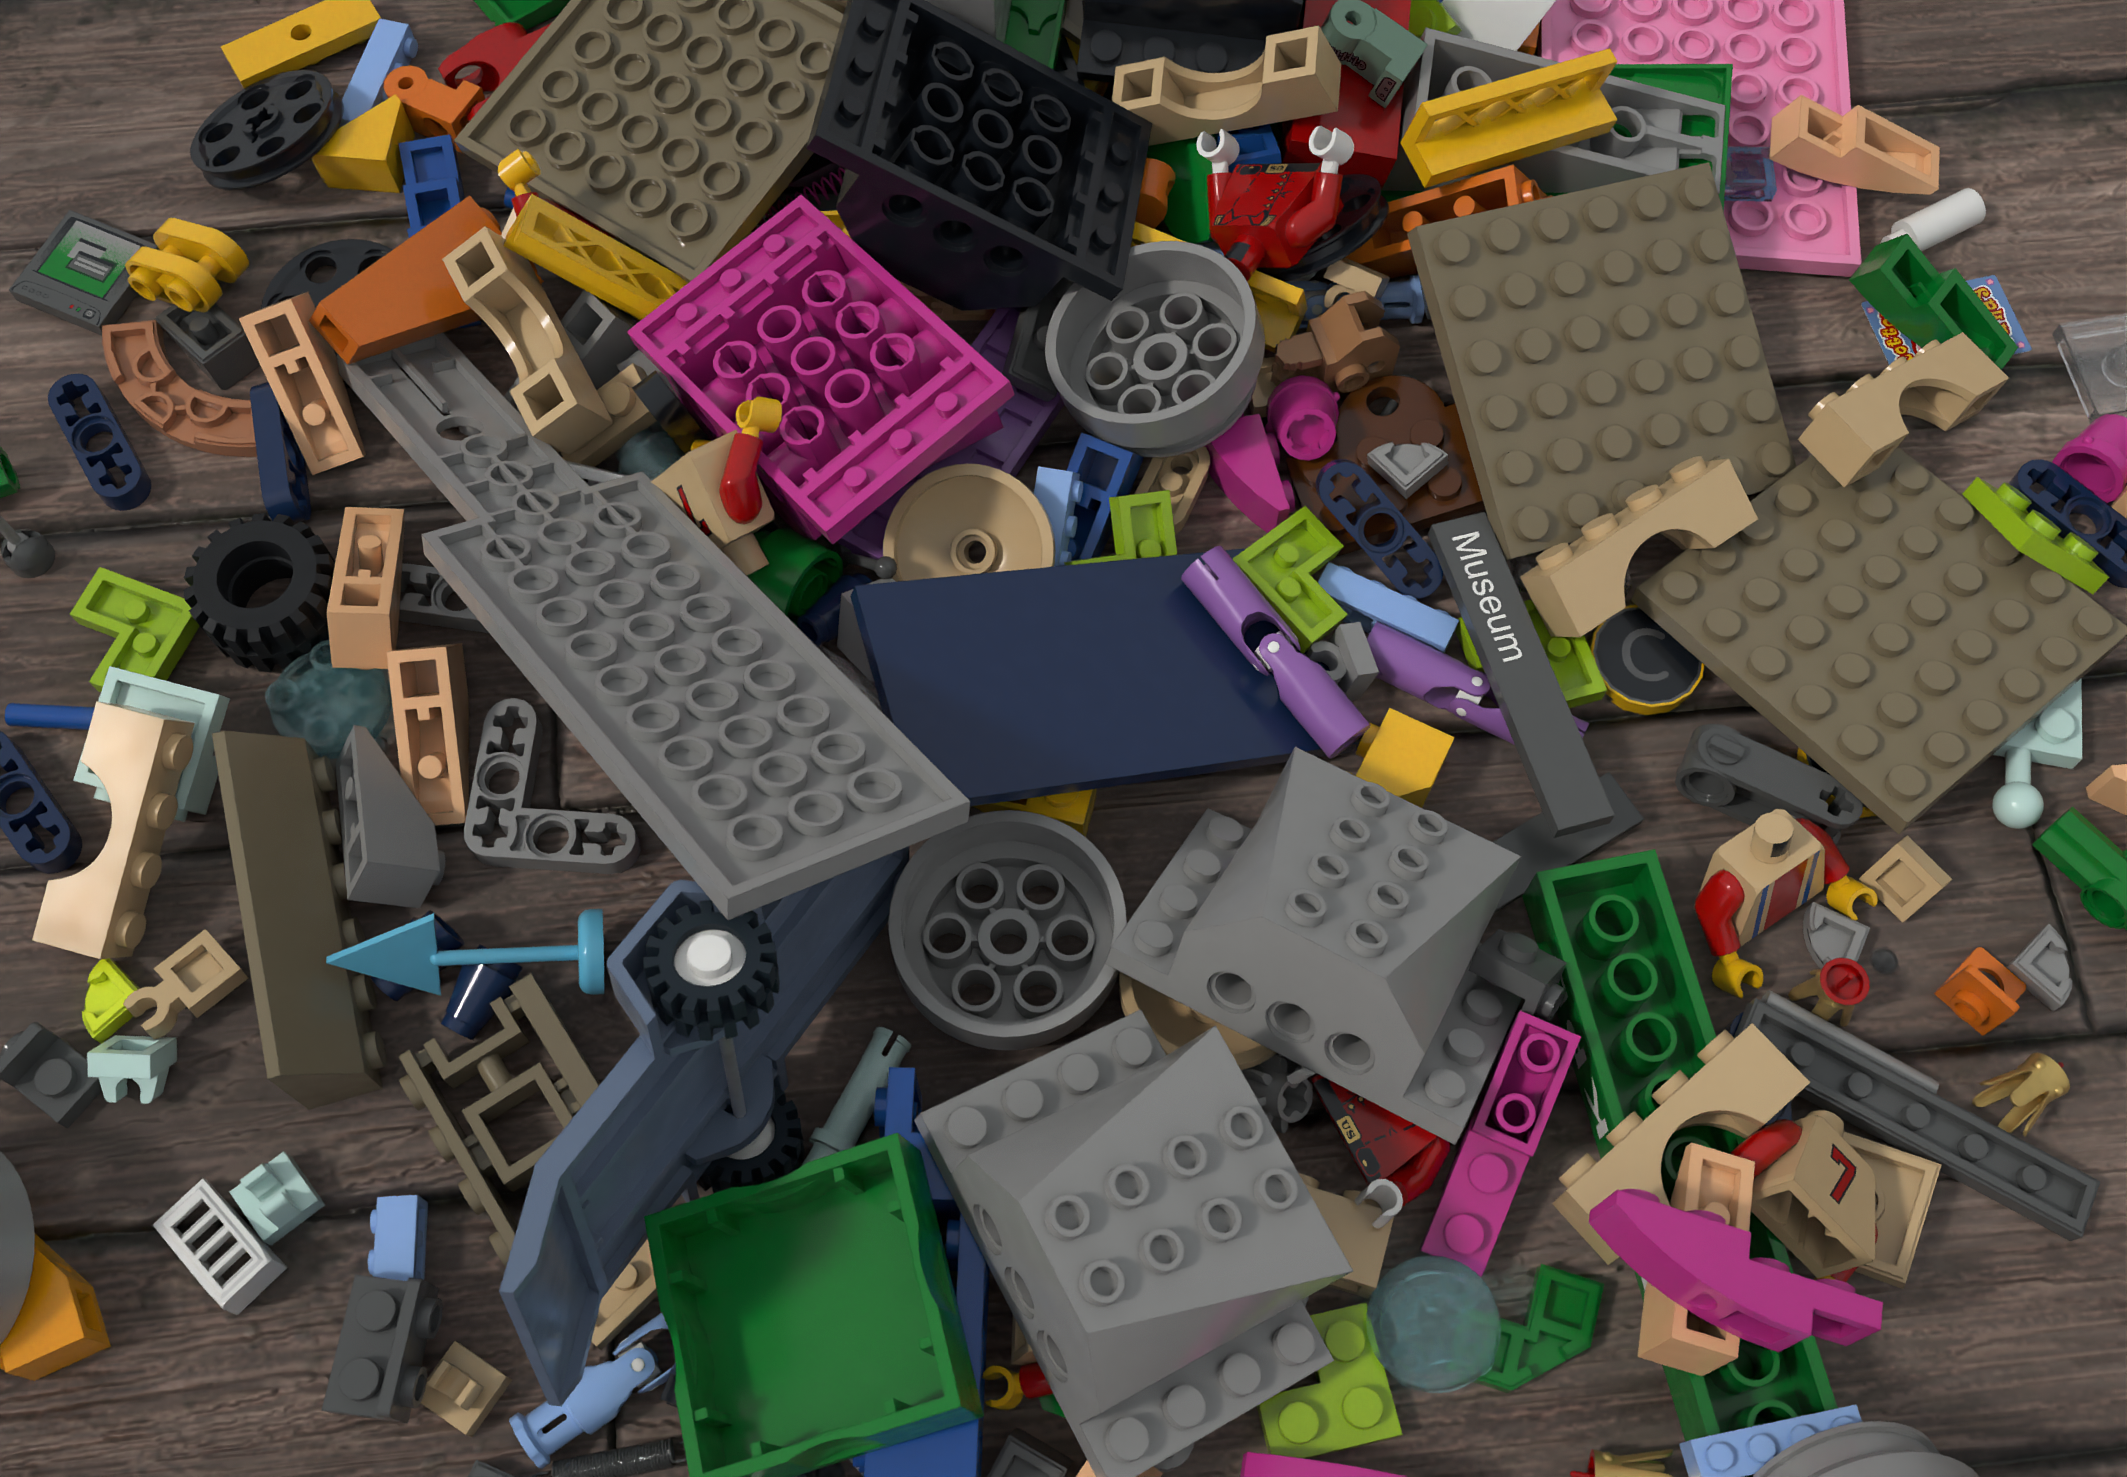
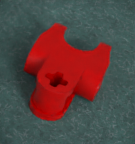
[438,21,553,122]

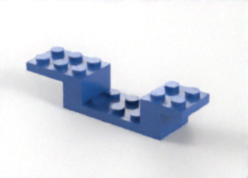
[853,1067,990,1477]

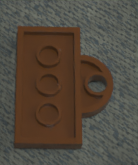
[1285,375,1486,557]

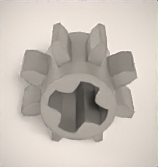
[1241,1054,1313,1133]

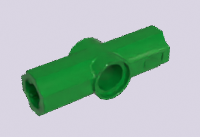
[2032,806,2127,930]

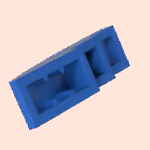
[398,134,482,330]

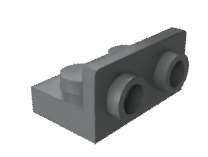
[322,1274,443,1423]

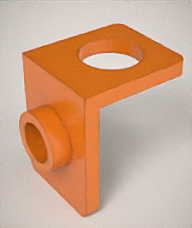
[1934,947,2026,1036]

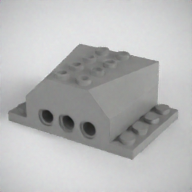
[1105,747,1522,1145]
[914,1009,1353,1477]

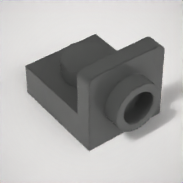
[0,1022,102,1128]

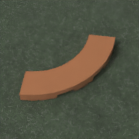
[102,320,257,457]

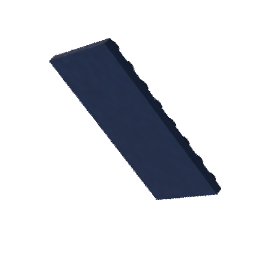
[850,548,1357,806]

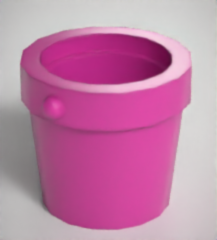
[1265,375,1340,460]
[2052,414,2127,503]

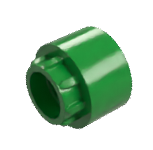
[747,528,843,626]

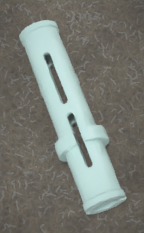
[801,1027,911,1166]

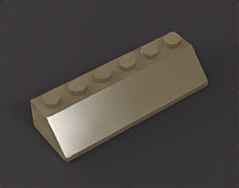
[212,730,387,1110]

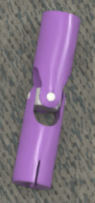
[1181,545,1371,759]
[1367,621,1589,745]

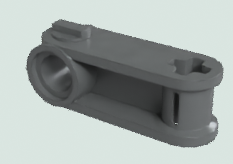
[1675,724,1863,845]

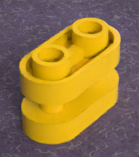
[125,218,250,312]

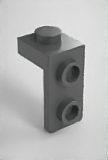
[1469,929,1567,1023]

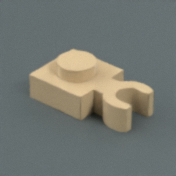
[123,929,248,1039]

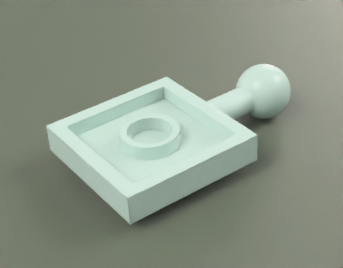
[1992,679,2082,829]

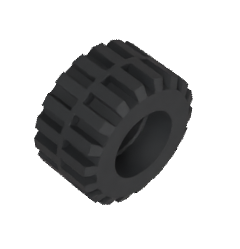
[183,513,336,672]

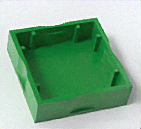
[644,1133,984,1477]

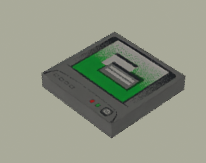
[9,210,159,336]

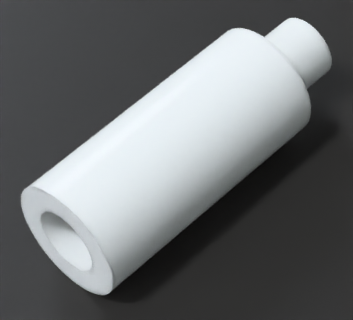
[1881,188,1986,251]

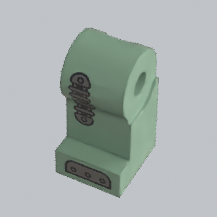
[1321,0,1428,108]

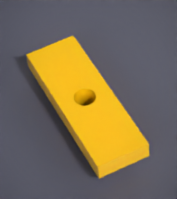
[220,0,381,89]

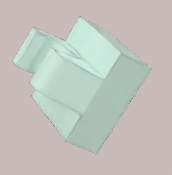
[87,1035,177,1104]
[229,1151,325,1246]

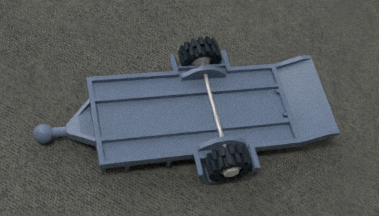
[499,846,910,1406]

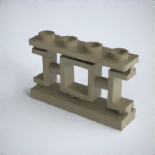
[398,973,600,1267]

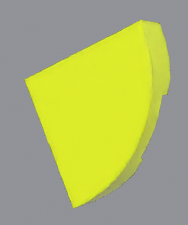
[82,958,140,1044]

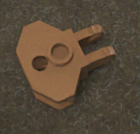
[1270,291,1400,400]

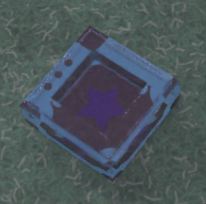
[1724,146,1777,202]

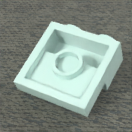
[73,666,230,822]

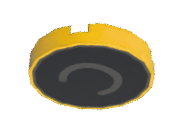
[1589,605,1704,715]

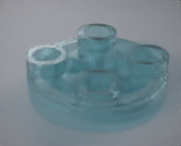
[265,640,392,759]
[1366,1256,1501,1393]

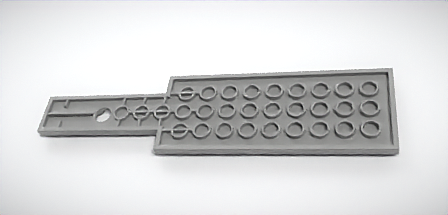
[337,333,970,920]

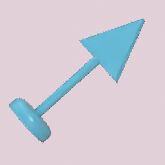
[326,909,604,996]

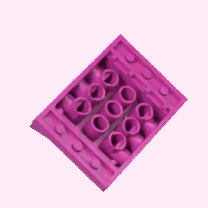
[627,194,1015,544]

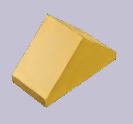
[311,94,415,193]

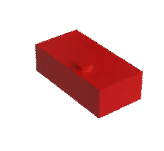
[1280,0,1411,188]

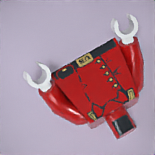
[1196,126,1354,281]
[1279,1054,1450,1228]

